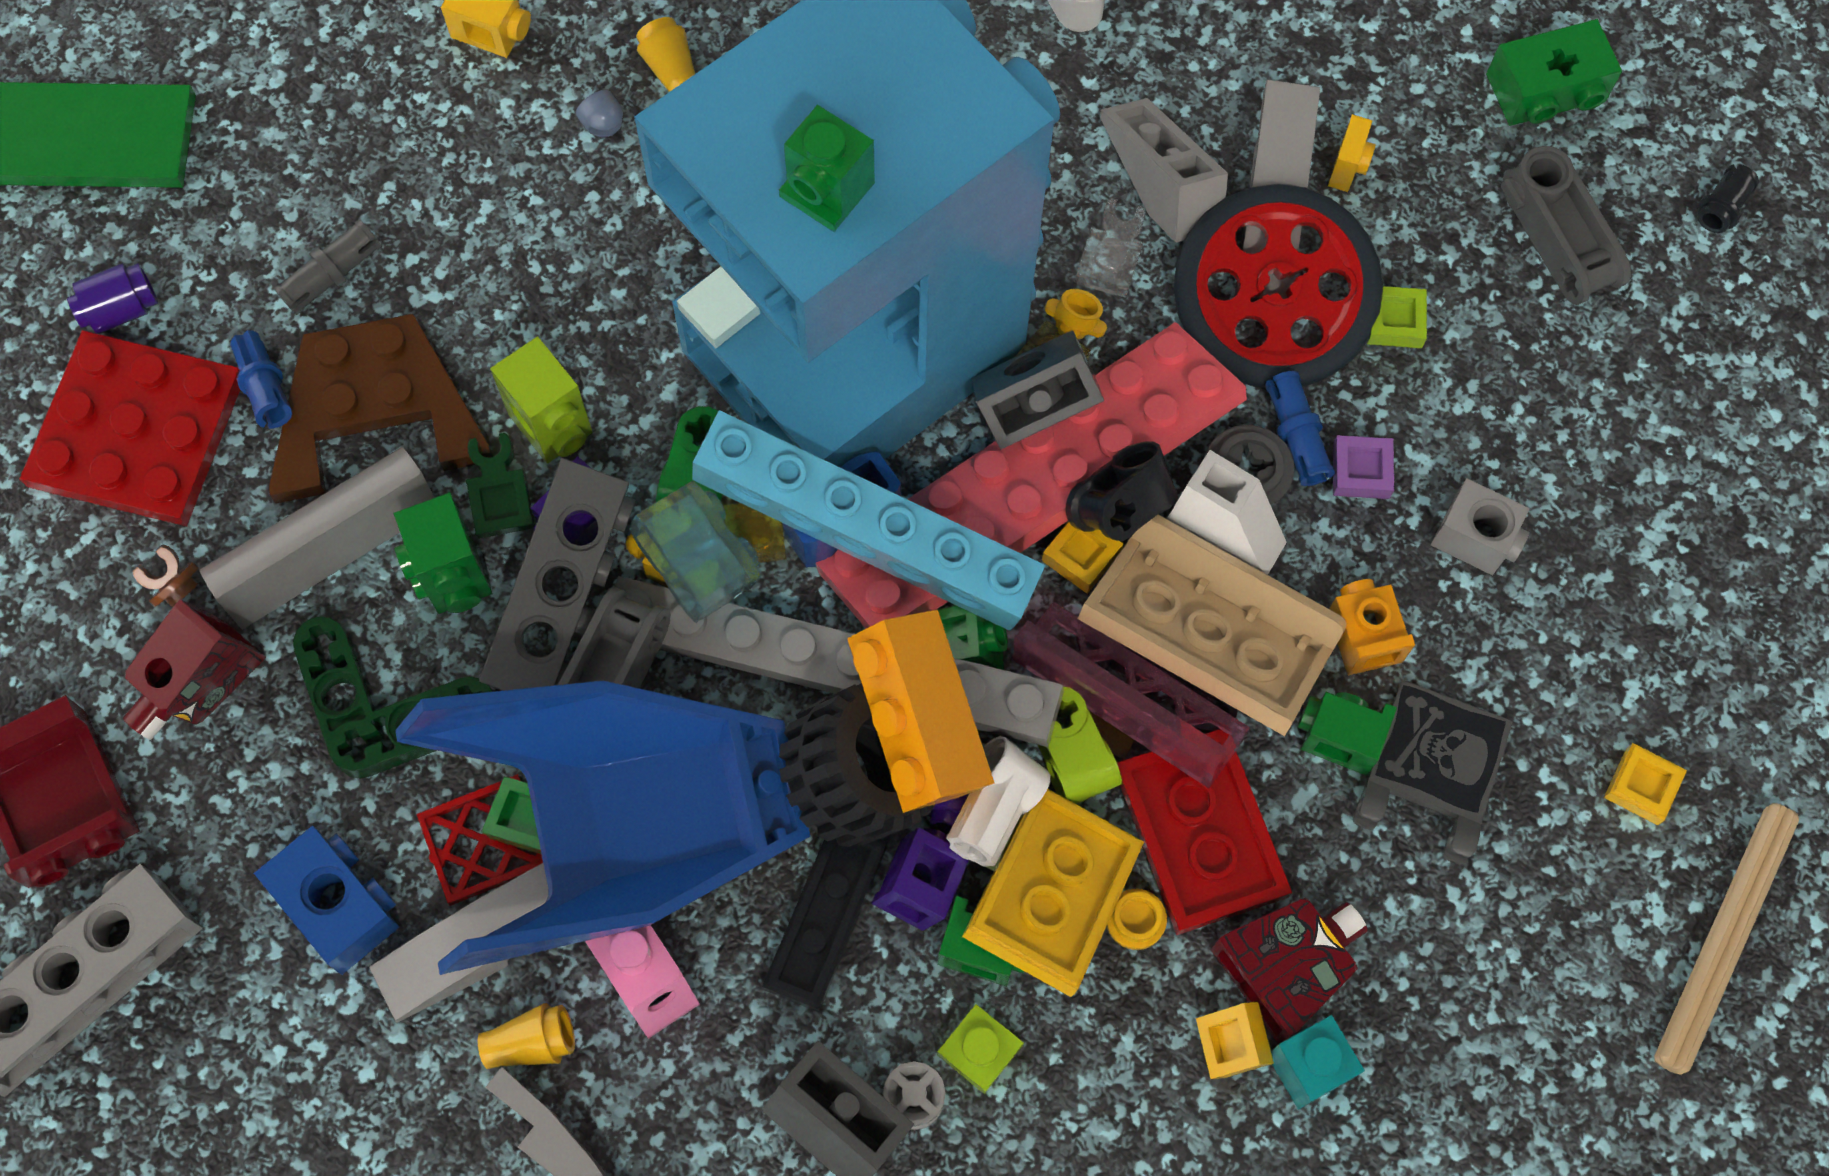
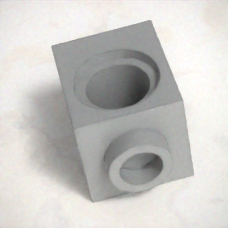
[1431,478,1530,576]

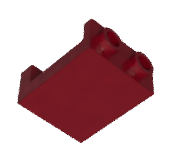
[0,695,140,888]

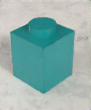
[1271,1015,1365,1110]

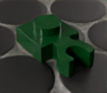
[466,433,535,539]

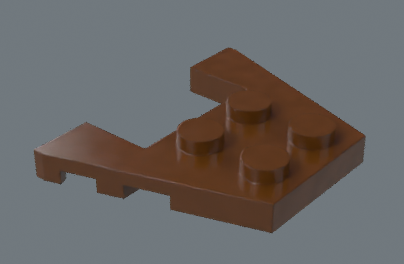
[269,314,493,504]

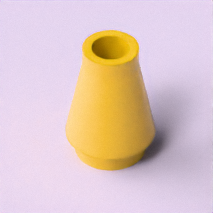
[636,17,695,92]
[477,1003,575,1069]

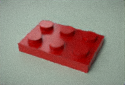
[1117,727,1292,936]

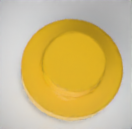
[1107,889,1167,950]

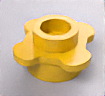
[1044,289,1107,339]

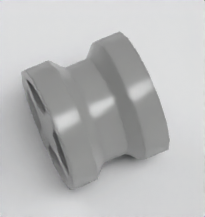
[883,1061,946,1131]

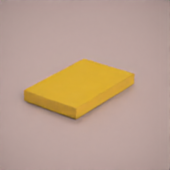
[962,789,1144,997]

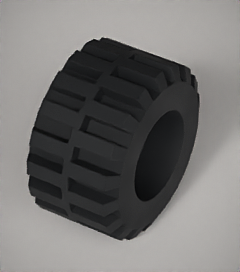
[779,683,935,847]

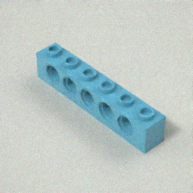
[692,410,1046,631]

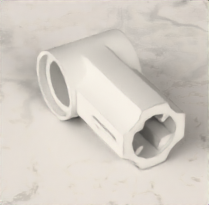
[946,736,1050,867]

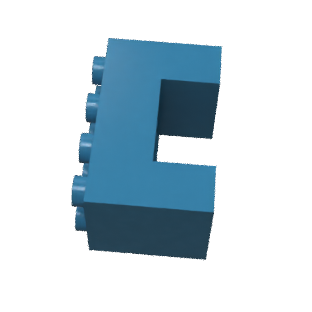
[634,0,1060,467]

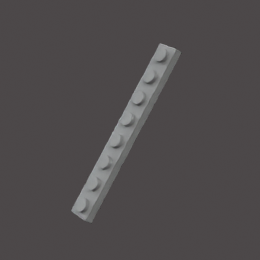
[615,576,1064,747]

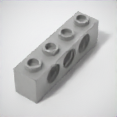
[0,864,203,1097]

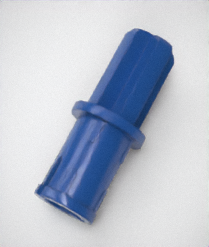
[230,330,292,429]

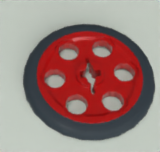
[1174,184,1383,388]

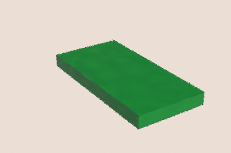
[0,82,196,188]

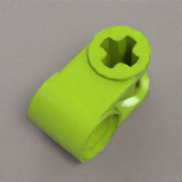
[1037,686,1122,804]

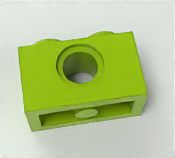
[490,336,593,464]

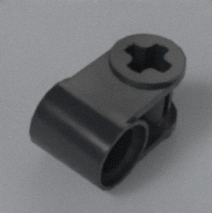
[1066,441,1178,541]

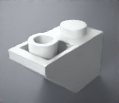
[1167,450,1287,575]

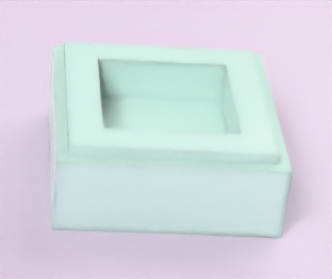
[677,266,760,349]

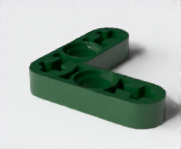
[293,616,493,779]

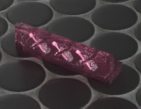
[1013,601,1250,788]

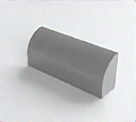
[199,447,435,630]

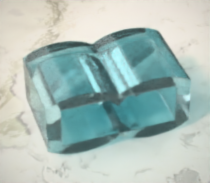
[629,481,760,623]

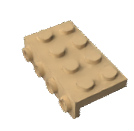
[1077,515,1347,736]

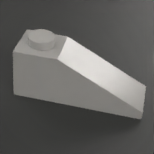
[1100,98,1228,243]

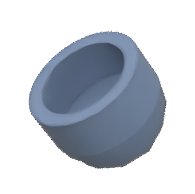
[576,90,623,138]

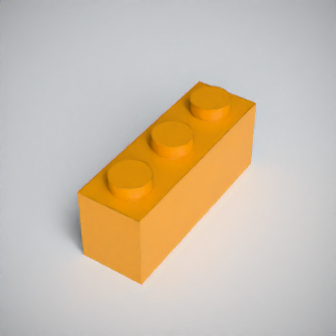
[847,609,995,813]

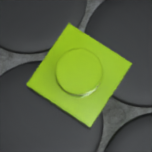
[1367,286,1427,348]
[937,1004,1024,1094]

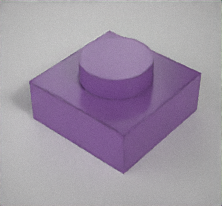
[1333,435,1394,499]

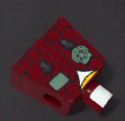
[122,599,266,740]
[1211,898,1368,1044]

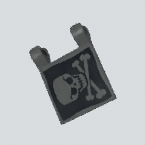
[1353,679,1513,865]

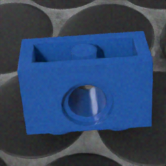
[254,826,400,975]

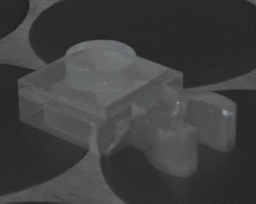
[1075,198,1145,298]

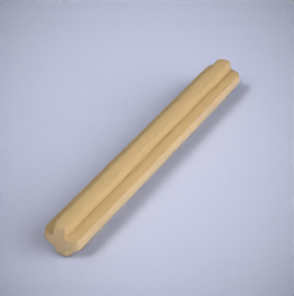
[1654,803,1799,1075]

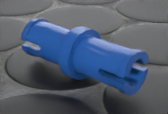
[1265,371,1335,486]

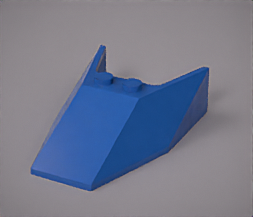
[395,681,811,975]

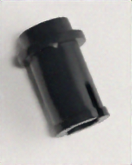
[1697,164,1759,233]

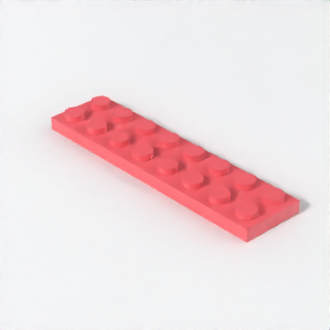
[816,322,1247,628]

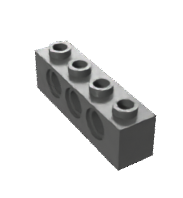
[479,458,636,691]

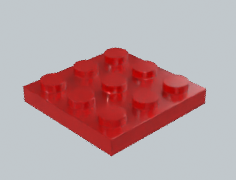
[19,330,240,527]

